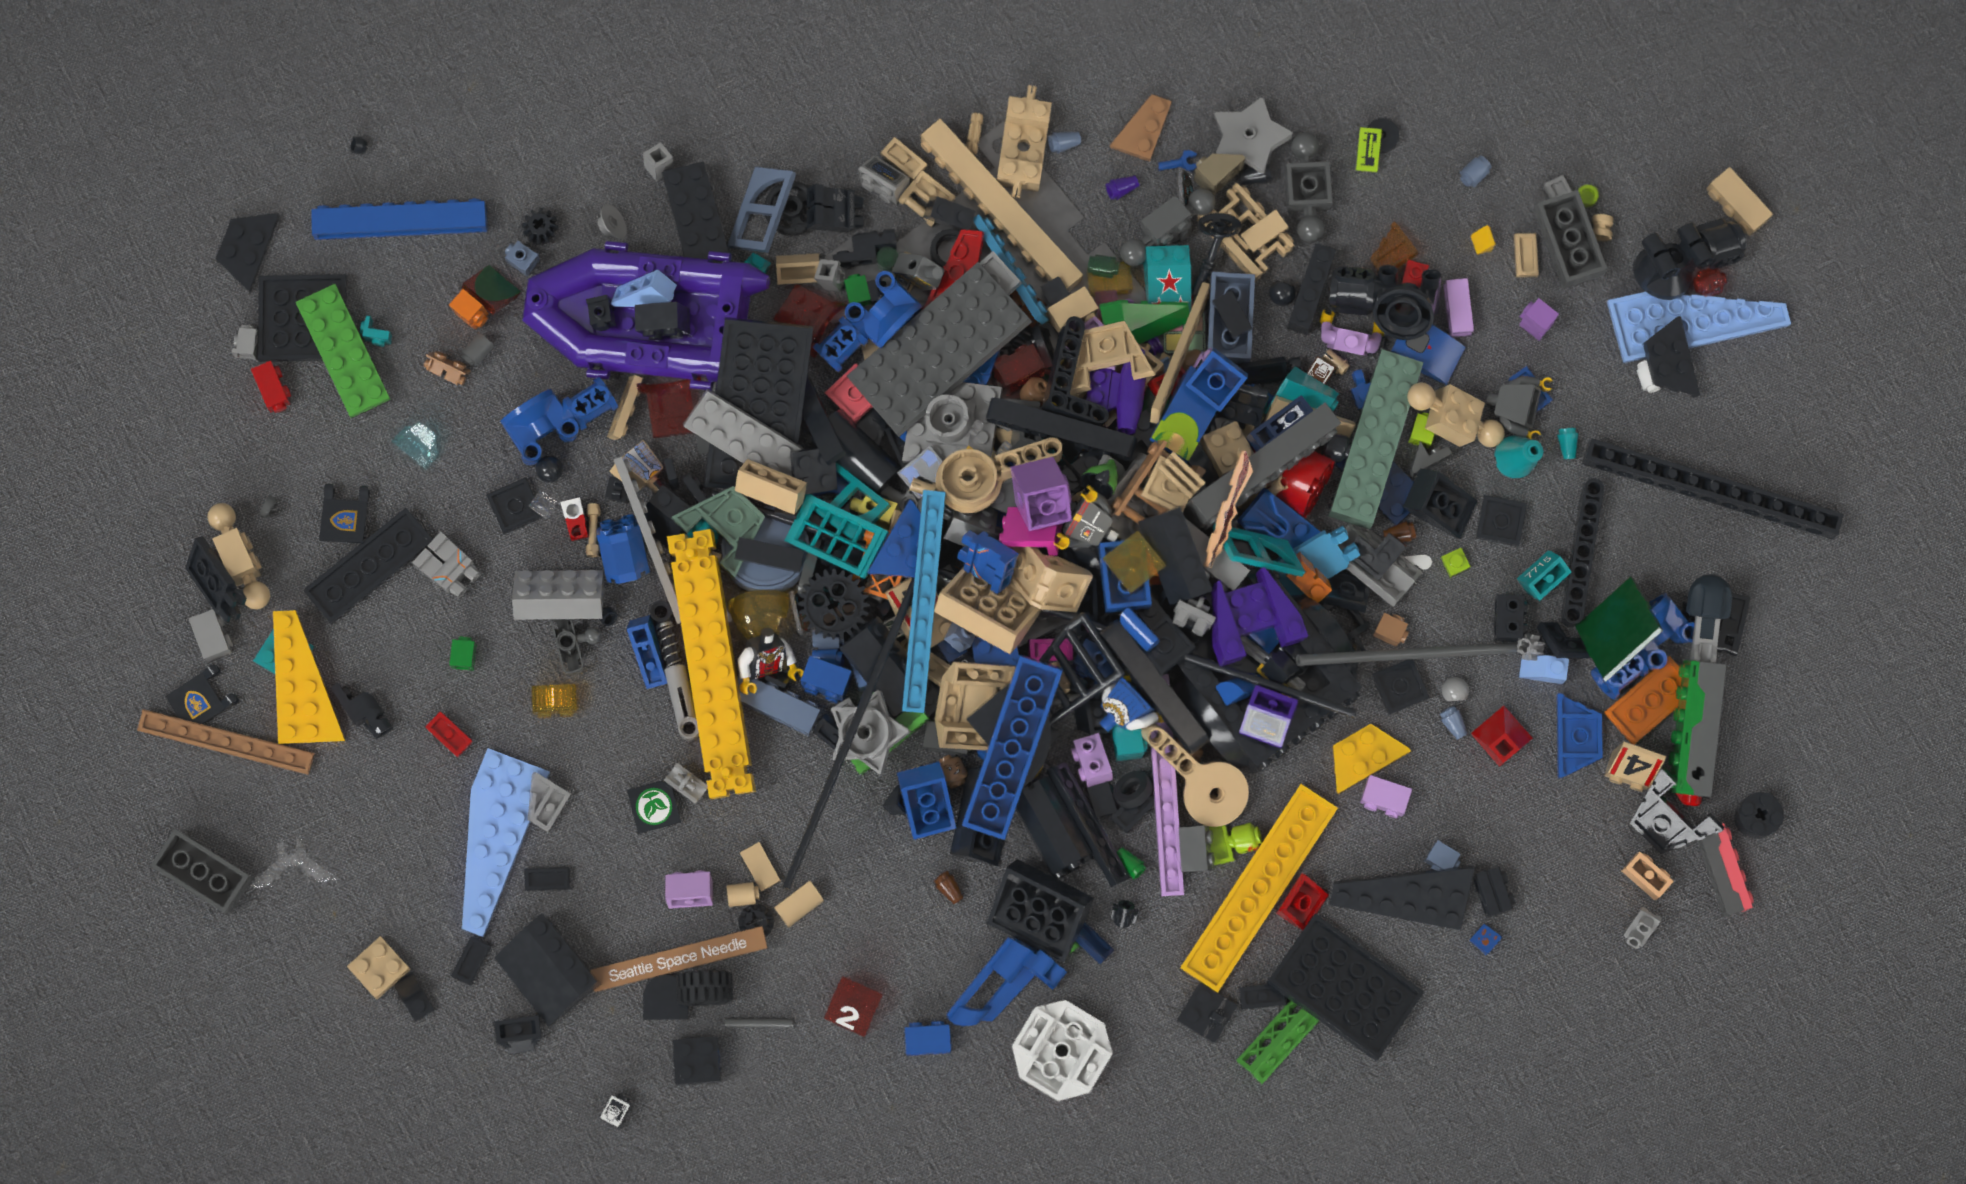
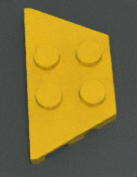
[1332,724,1411,794]

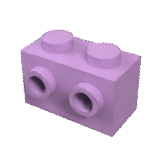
[1071,733,1113,788]
[1360,775,1412,818]
[665,870,713,909]

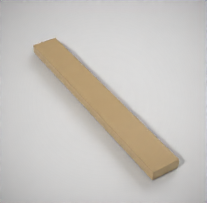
[1150,282,1210,424]

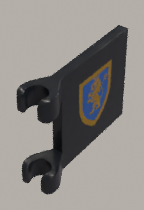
[319,483,370,544]
[165,664,239,724]

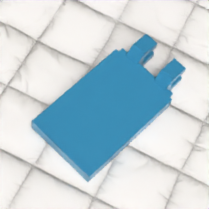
[1273,526,1360,595]

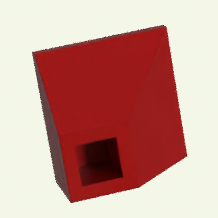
[1471,705,1533,767]

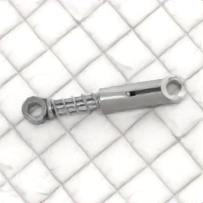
[650,601,699,741]

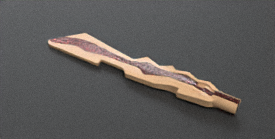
[1203,450,1253,569]

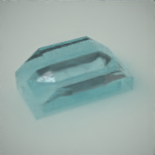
[391,421,439,470]

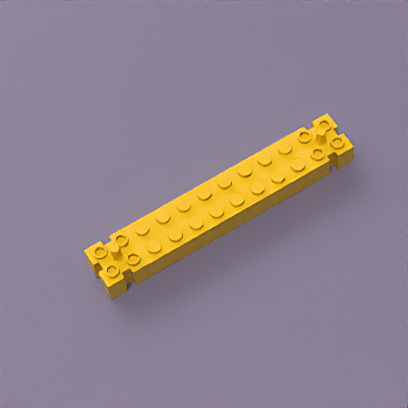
[667,529,756,799]

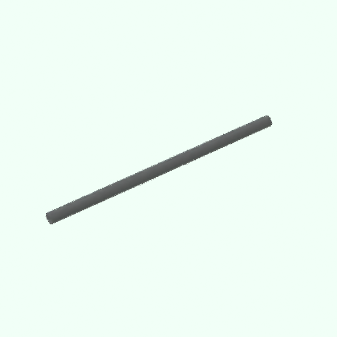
[1296,642,1518,666]

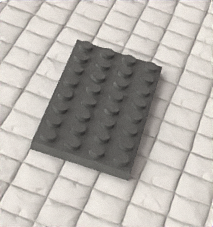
[847,262,1032,437]

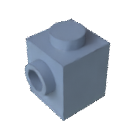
[1424,840,1461,871]

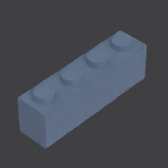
[738,675,821,736]

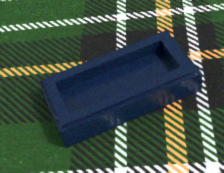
[1076,922,1114,964]

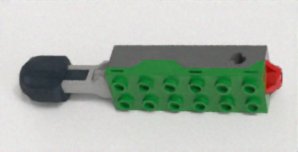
[1668,574,1732,806]

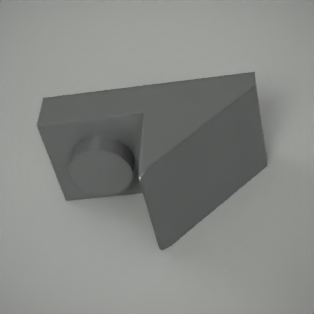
[1409,441,1452,478]

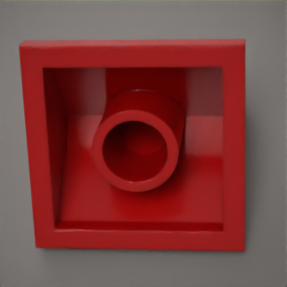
[1276,873,1328,931]

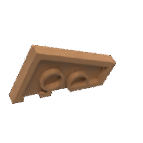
[1110,94,1172,162]

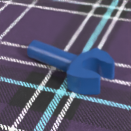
[1158,150,1197,173]

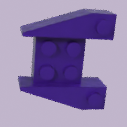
[1211,567,1308,667]

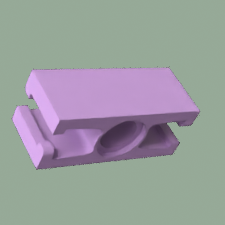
[1443,278,1474,337]

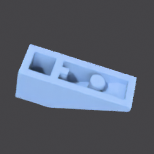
[610,270,677,307]

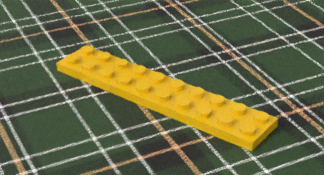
[1180,784,1338,993]

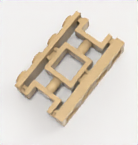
[1197,183,1294,282]

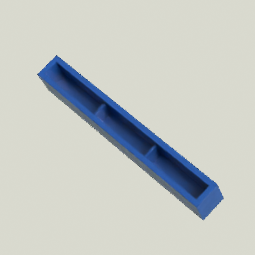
[311,199,488,240]

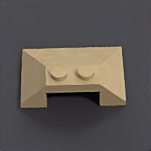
[935,662,1016,750]

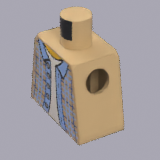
[610,440,664,493]

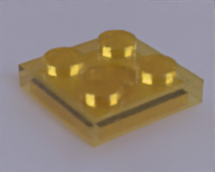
[1103,531,1166,594]

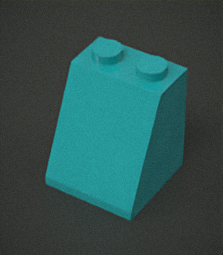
[1265,366,1339,414]

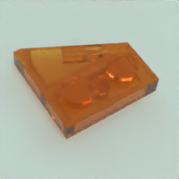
[1370,221,1419,271]

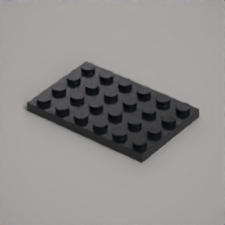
[1266,914,1424,1062]

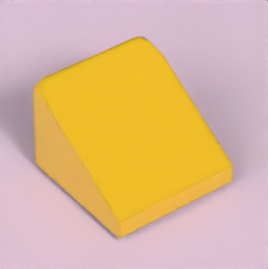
[1471,225,1495,254]

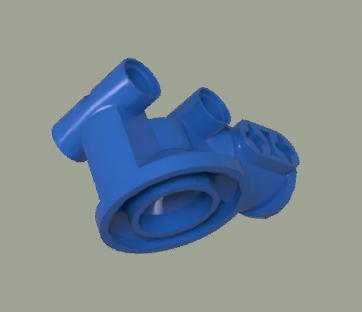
[813,271,923,373]
[500,377,618,466]
[1591,593,1694,699]

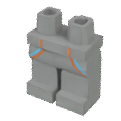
[412,531,481,598]

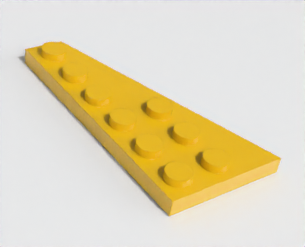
[273,610,346,744]

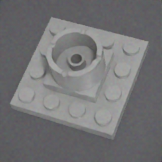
[902,382,1003,463]

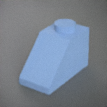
[1519,655,1569,684]

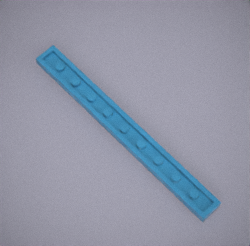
[902,490,945,713]

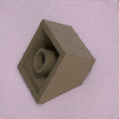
[1194,154,1245,195]

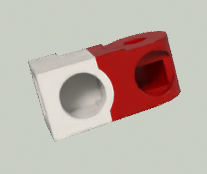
[560,497,589,541]

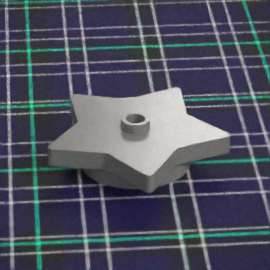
[1214,97,1292,174]
[831,690,911,775]

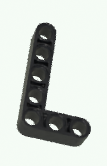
[1042,316,1109,427]

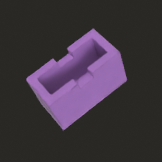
[1519,298,1559,341]

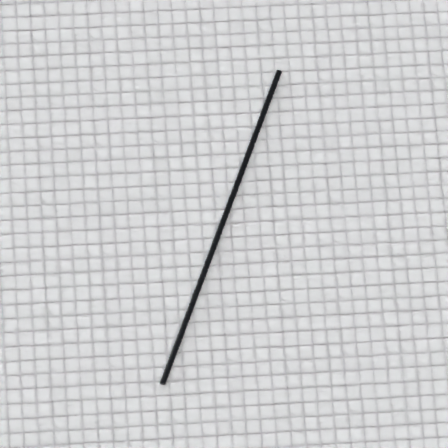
[782,504,948,890]

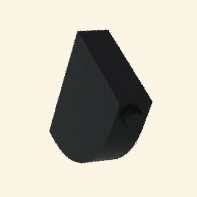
[966,680,1051,787]

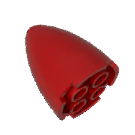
[1250,446,1335,518]

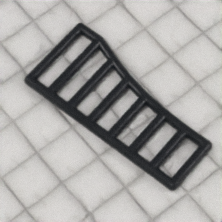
[1039,613,1125,726]

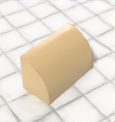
[776,253,820,285]
[774,881,824,928]

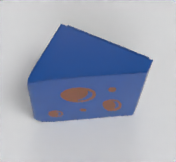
[1469,924,1502,955]

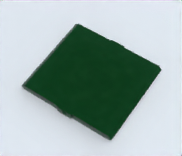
[1575,576,1663,682]

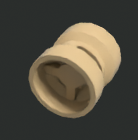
[1592,214,1614,241]

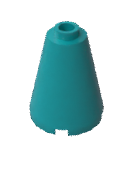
[1494,435,1543,478]

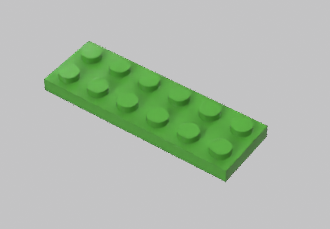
[296,284,391,418]

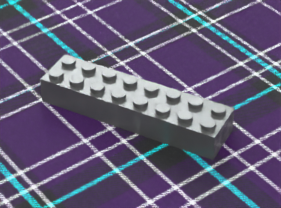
[1183,403,1341,531]

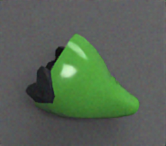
[1081,459,1118,500]

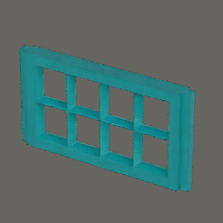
[784,494,889,579]

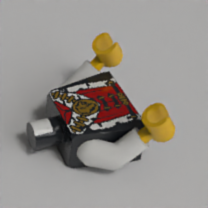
[738,628,804,695]

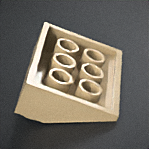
[934,567,1042,654]

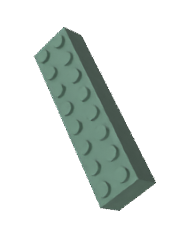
[1328,349,1424,530]

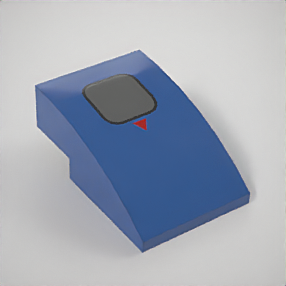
[1391,325,1465,385]

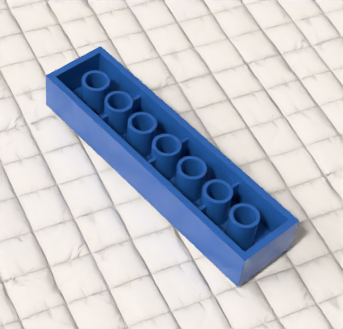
[962,654,1063,840]

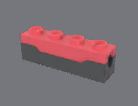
[1697,823,1754,917]

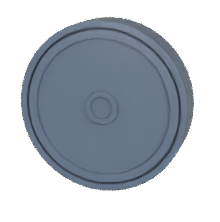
[722,507,809,595]

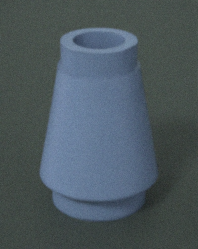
[1048,132,1081,153]
[1439,705,1468,740]

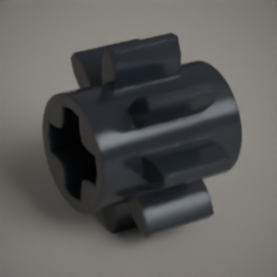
[1009,328,1033,355]
[1110,900,1139,928]

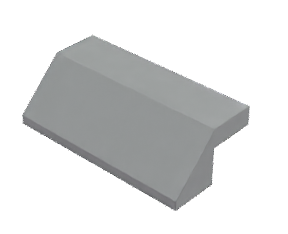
[1338,523,1423,607]

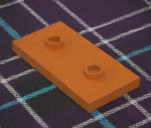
[1604,656,1681,745]

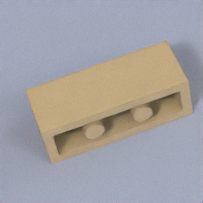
[1707,167,1773,236]
[735,459,807,514]

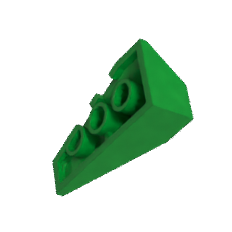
[1099,300,1190,344]

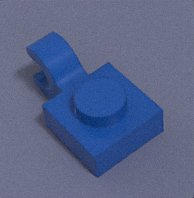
[1351,369,1370,410]

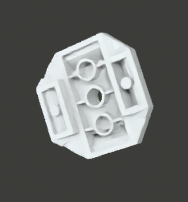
[1012,1000,1112,1101]

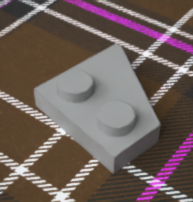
[528,772,571,832]

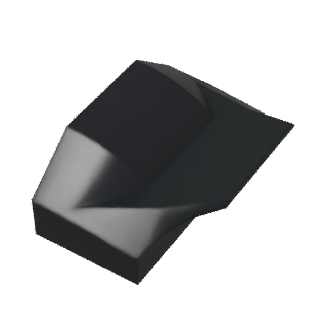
[1074,690,1112,735]
[494,1015,542,1054]

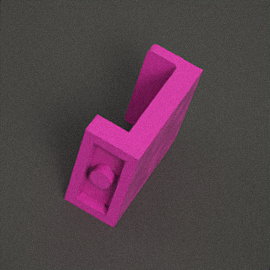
[999,507,1063,555]

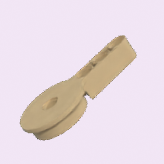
[935,438,1062,513]
[1141,723,1249,827]

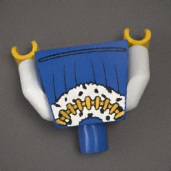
[1099,671,1164,732]

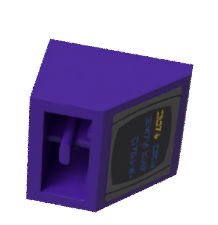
[1239,685,1298,748]

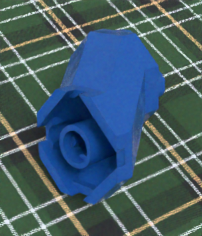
[596,514,650,584]

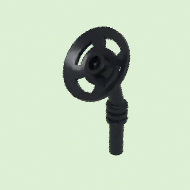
[1191,213,1241,297]

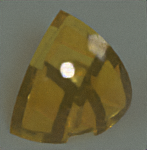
[727,590,789,640]

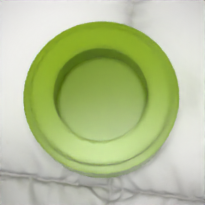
[1578,184,1599,207]

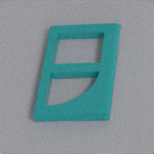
[803,462,891,542]
[1213,523,1305,577]

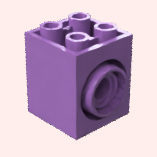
[1010,457,1072,531]

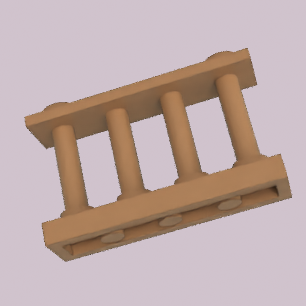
[1111,440,1206,523]

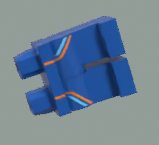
[957,530,1019,594]

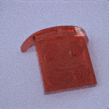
[773,284,847,358]
[636,377,701,438]

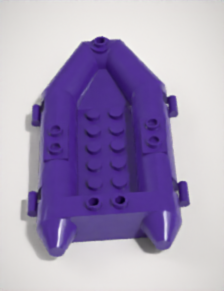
[522,241,770,391]

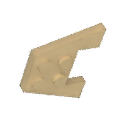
[1070,321,1155,395]

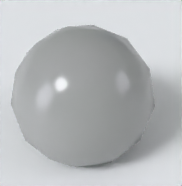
[1441,677,1470,701]

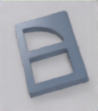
[727,167,796,253]

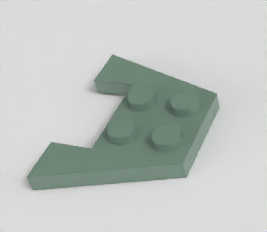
[671,486,765,579]

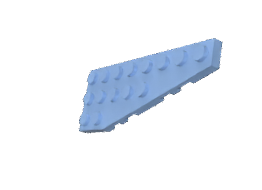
[1607,292,1791,363]
[462,748,550,937]

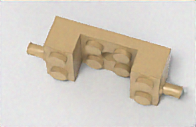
[997,85,1052,198]

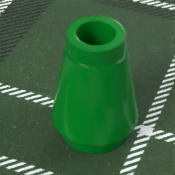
[1116,847,1146,880]

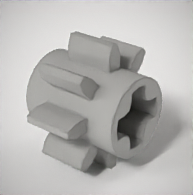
[1517,634,1545,661]

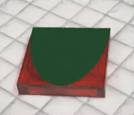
[461,265,521,315]

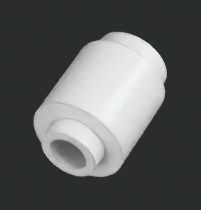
[1637,360,1661,393]

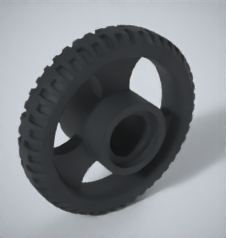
[764,181,814,236]

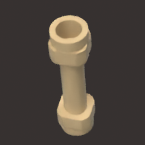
[586,503,601,557]

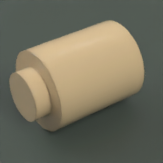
[727,882,760,907]

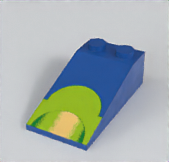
[1150,366,1217,463]

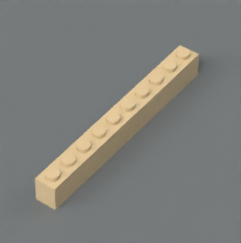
[920,119,1083,291]

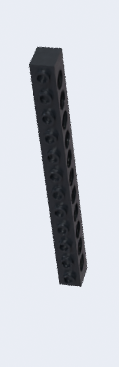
[1582,438,1844,540]

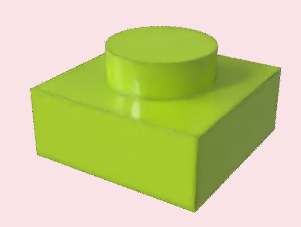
[1441,548,1471,577]

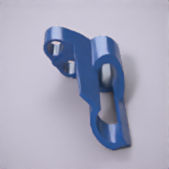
[947,937,1067,1026]

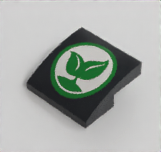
[627,780,681,834]

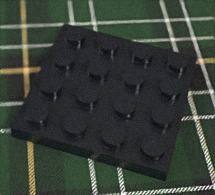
[258,274,347,362]

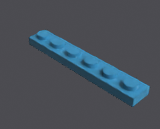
[973,214,1049,325]

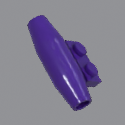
[1086,349,1146,435]

